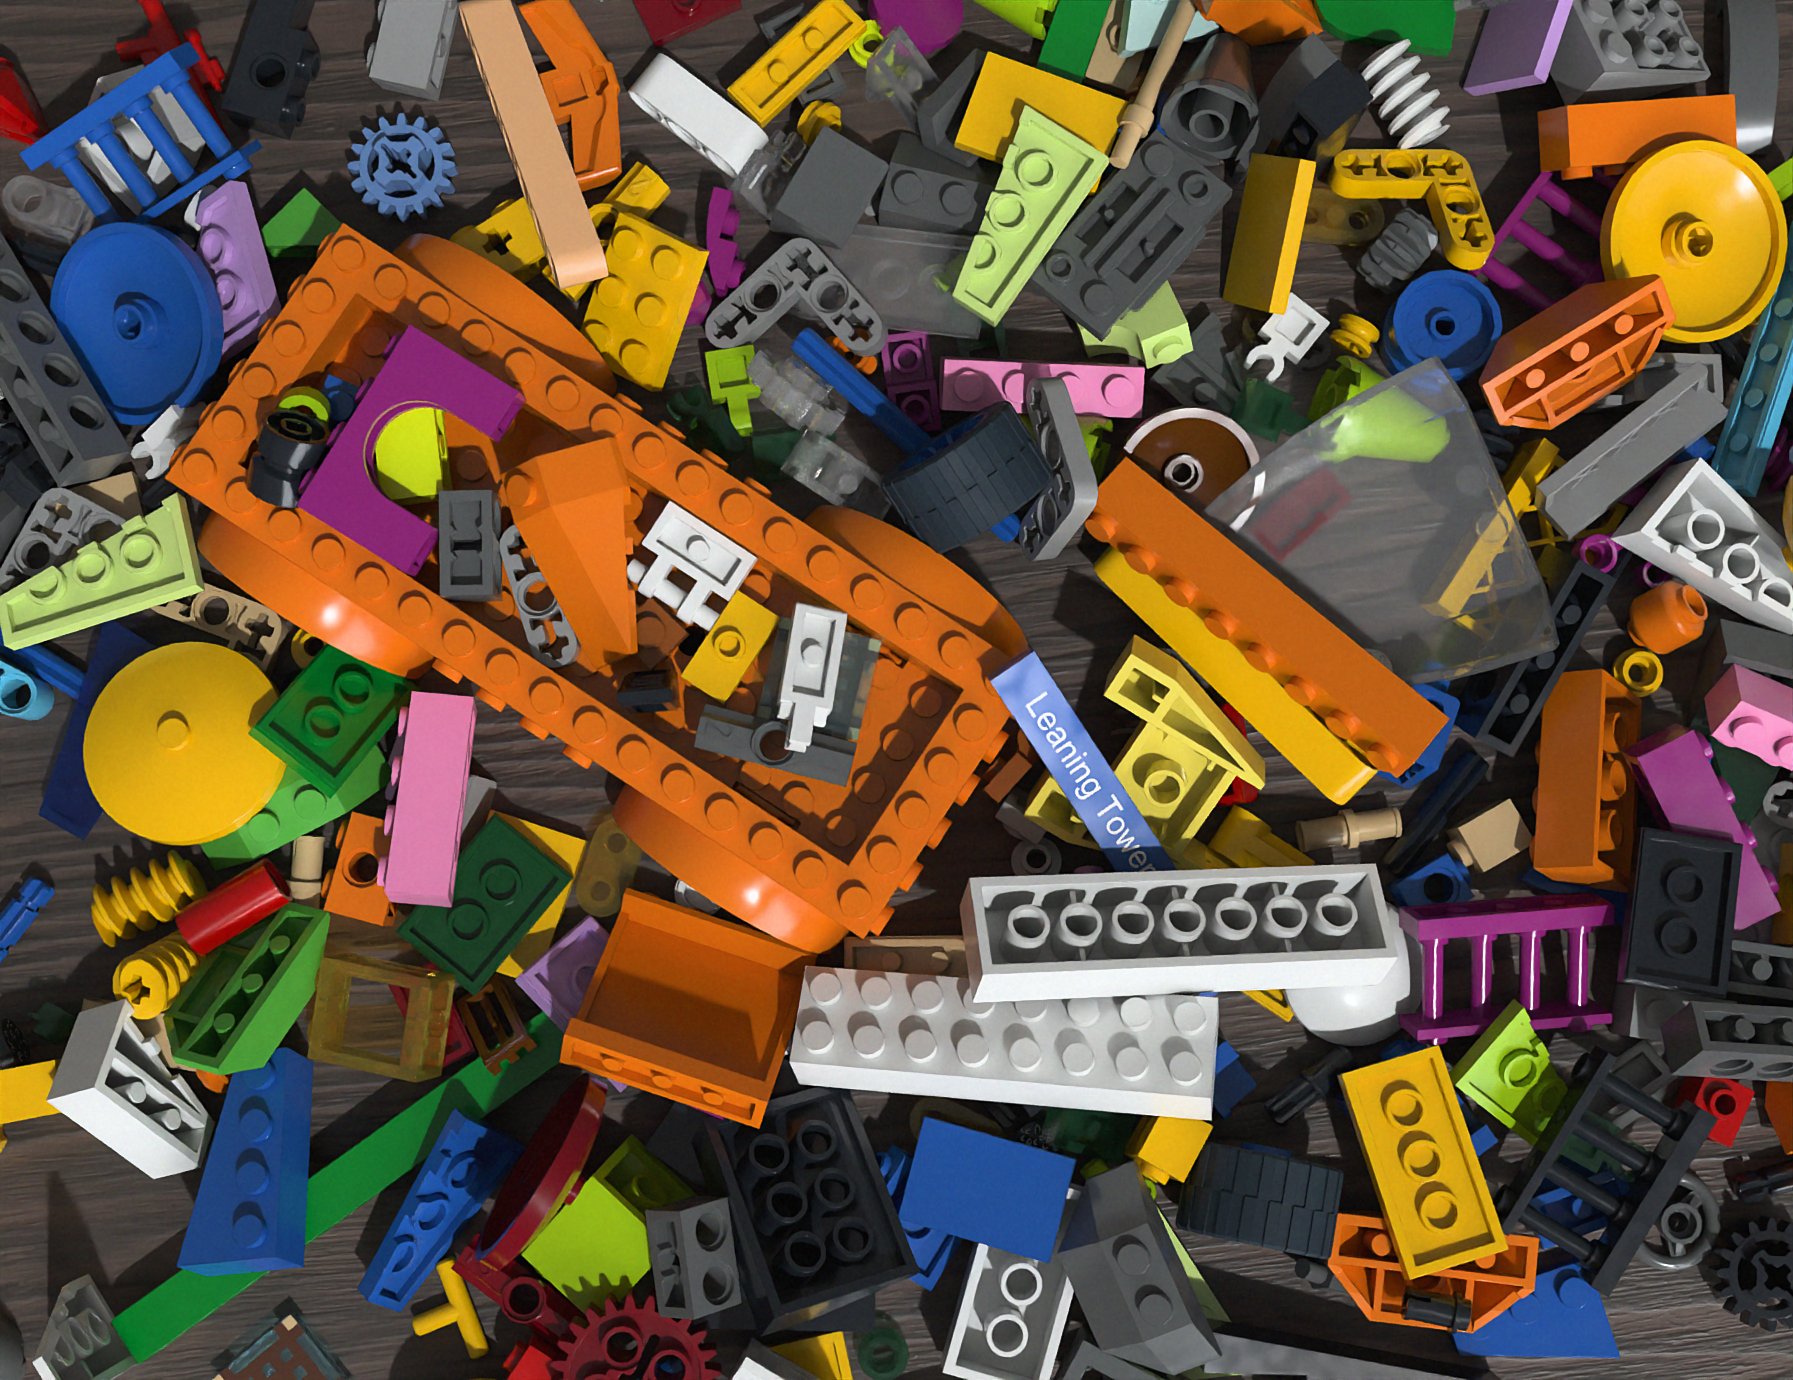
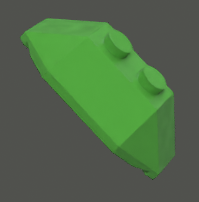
[200,743,392,871]
[163,902,330,1075]

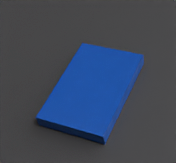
[898,1116,1077,1264]

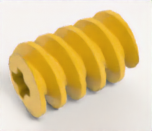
[91,850,208,947]
[113,930,211,1020]

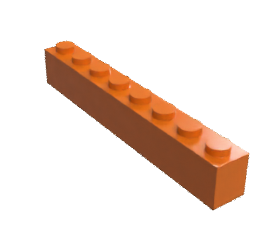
[1084,457,1450,778]

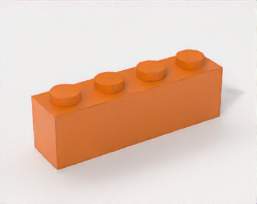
[1538,94,1737,180]

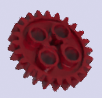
[550,1288,722,1380]

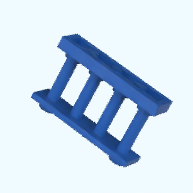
[19,41,263,225]

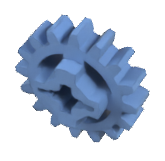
[348,113,459,224]

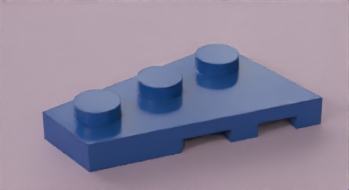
[1449,1258,1621,1358]

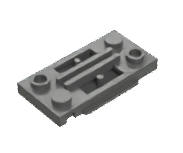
[1027,129,1233,342]

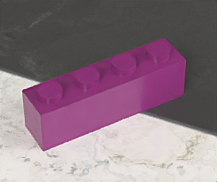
[1622,723,1782,934]

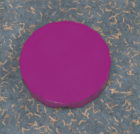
[868,0,963,55]

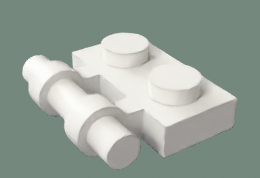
[627,501,758,632]

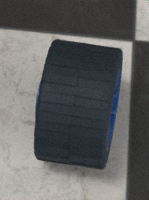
[880,401,1054,554]
[1175,1142,1344,1259]

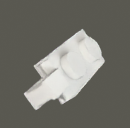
[777,602,848,753]

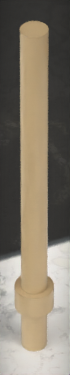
[1109,0,1198,169]

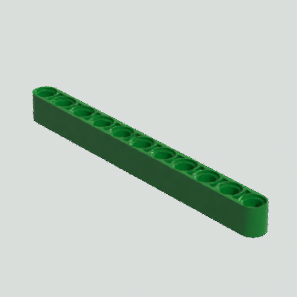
[109,1012,564,1365]

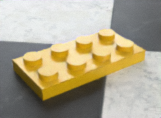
[1337,1045,1509,1280]

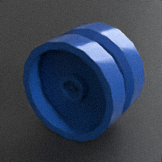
[1378,269,1503,393]

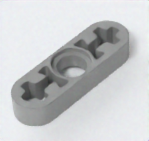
[499,525,581,670]

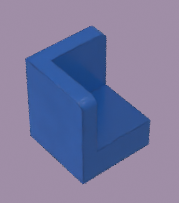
[1212,1037,1256,1120]

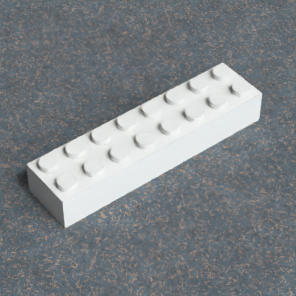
[959,863,1399,1003]
[789,966,1219,1121]

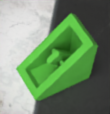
[260,188,342,260]

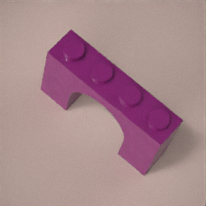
[296,324,526,576]

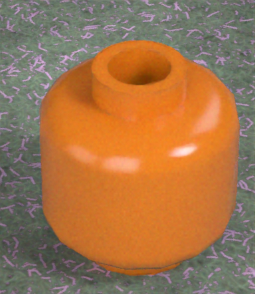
[1627,581,1708,655]

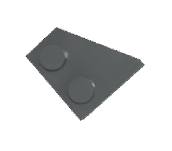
[1148,311,1257,426]

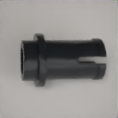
[1401,1285,1472,1334]

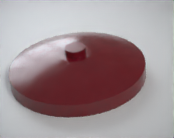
[475,1073,608,1271]

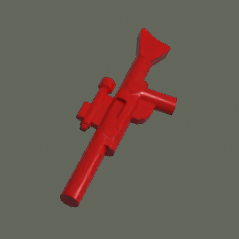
[116,0,233,145]

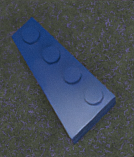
[176,1047,314,1277]

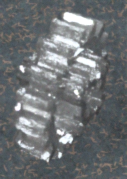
[746,349,846,436]

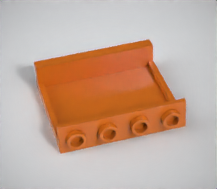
[559,887,818,1129]

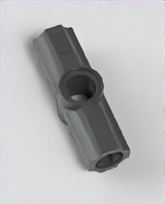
[694,704,857,787]

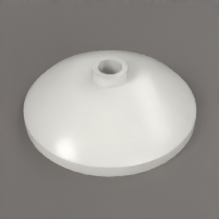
[1282,901,1422,1046]

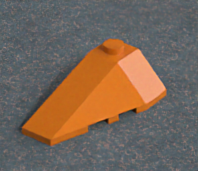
[500,437,638,669]

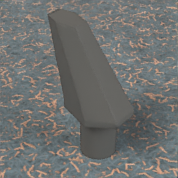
[1295,1258,1350,1296]

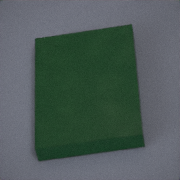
[395,813,574,996]

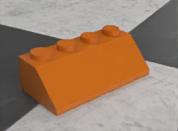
[1529,669,1642,892]

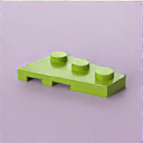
[1449,999,1577,1160]

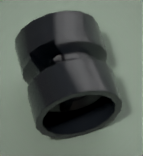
[245,409,331,508]

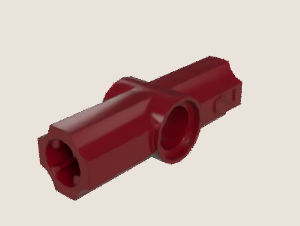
[451,1230,588,1353]

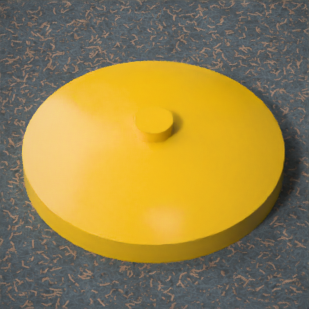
[1600,140,1788,344]
[83,642,287,845]

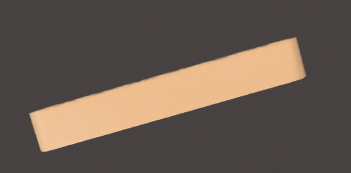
[458,0,608,290]

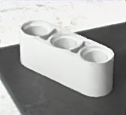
[628,53,769,179]

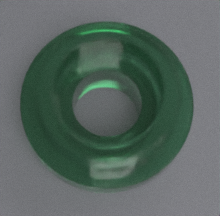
[858,1327,909,1380]

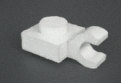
[131,402,207,479]

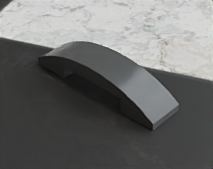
[1716,0,1779,158]

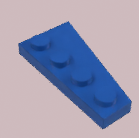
[357,1107,527,1312]

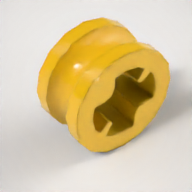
[1330,314,1381,358]

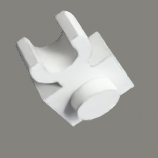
[1243,292,1330,386]

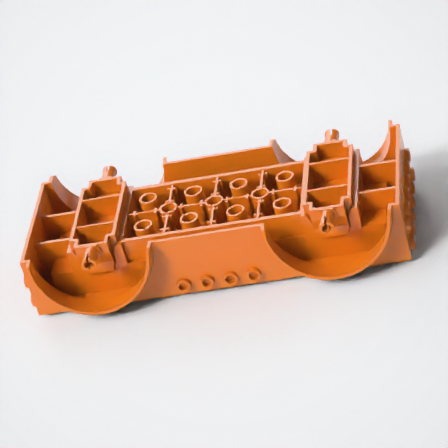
[165,223,1029,955]

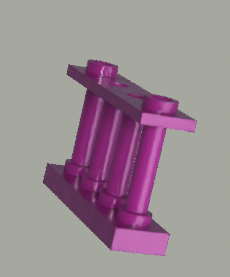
[1465,168,1624,314]
[1398,891,1615,1045]

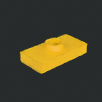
[681,590,781,705]

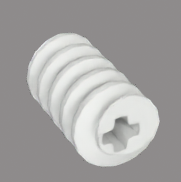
[1357,39,1450,149]

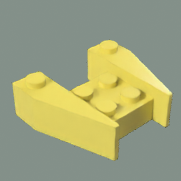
[1023,634,1265,870]

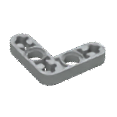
[705,238,888,357]
[1019,377,1098,561]
[0,487,129,596]

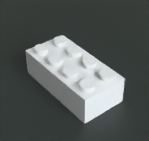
[941,1183,1083,1380]

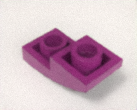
[706,186,746,302]
[881,328,942,432]

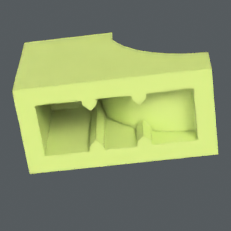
[1075,280,1194,369]

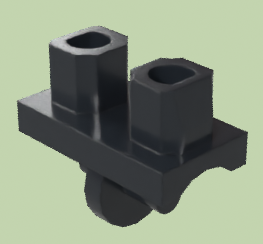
[0,424,56,510]

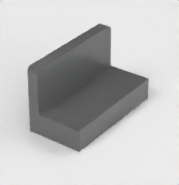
[916,48,987,167]

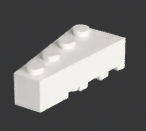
[1610,457,1793,635]

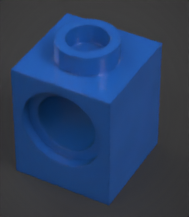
[1386,853,1475,907]

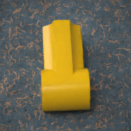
[1207,805,1315,868]

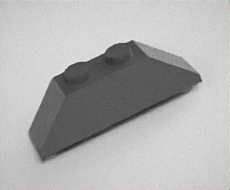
[1057,1159,1222,1376]

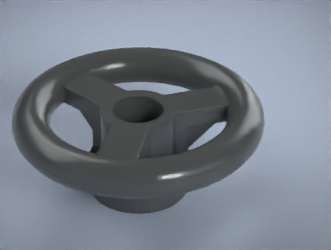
[1629,1171,1721,1271]

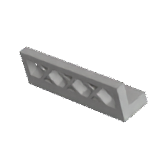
[1534,360,1728,541]

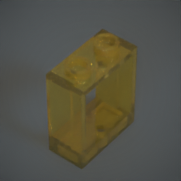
[307,953,456,1083]

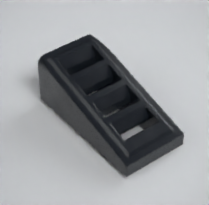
[617,669,680,714]

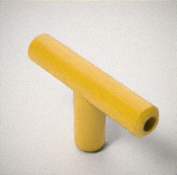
[412,1256,490,1359]

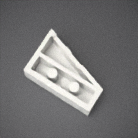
[46,998,215,1179]

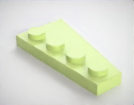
[952,105,1109,327]
[0,492,205,651]

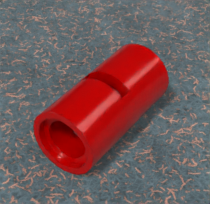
[175,858,293,956]

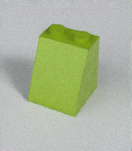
[521,1134,698,1315]

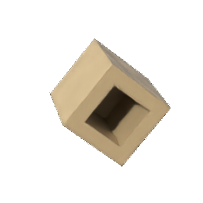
[1445,798,1532,873]

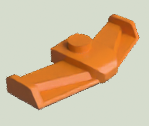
[517,0,622,192]

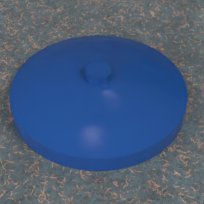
[49,222,224,425]

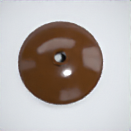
[1113,405,1262,538]

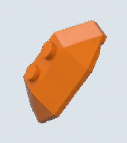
[1194,0,1323,46]
[1478,274,1676,430]
[1325,1211,1539,1333]

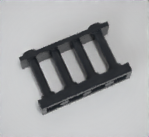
[1492,1045,1718,1297]

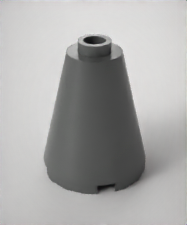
[1159,33,1260,166]

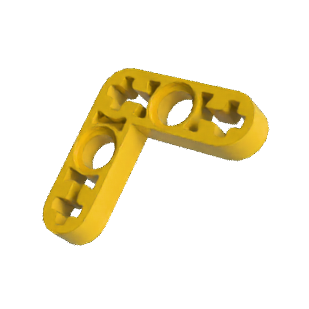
[1327,149,1495,270]

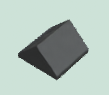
[769,125,890,250]

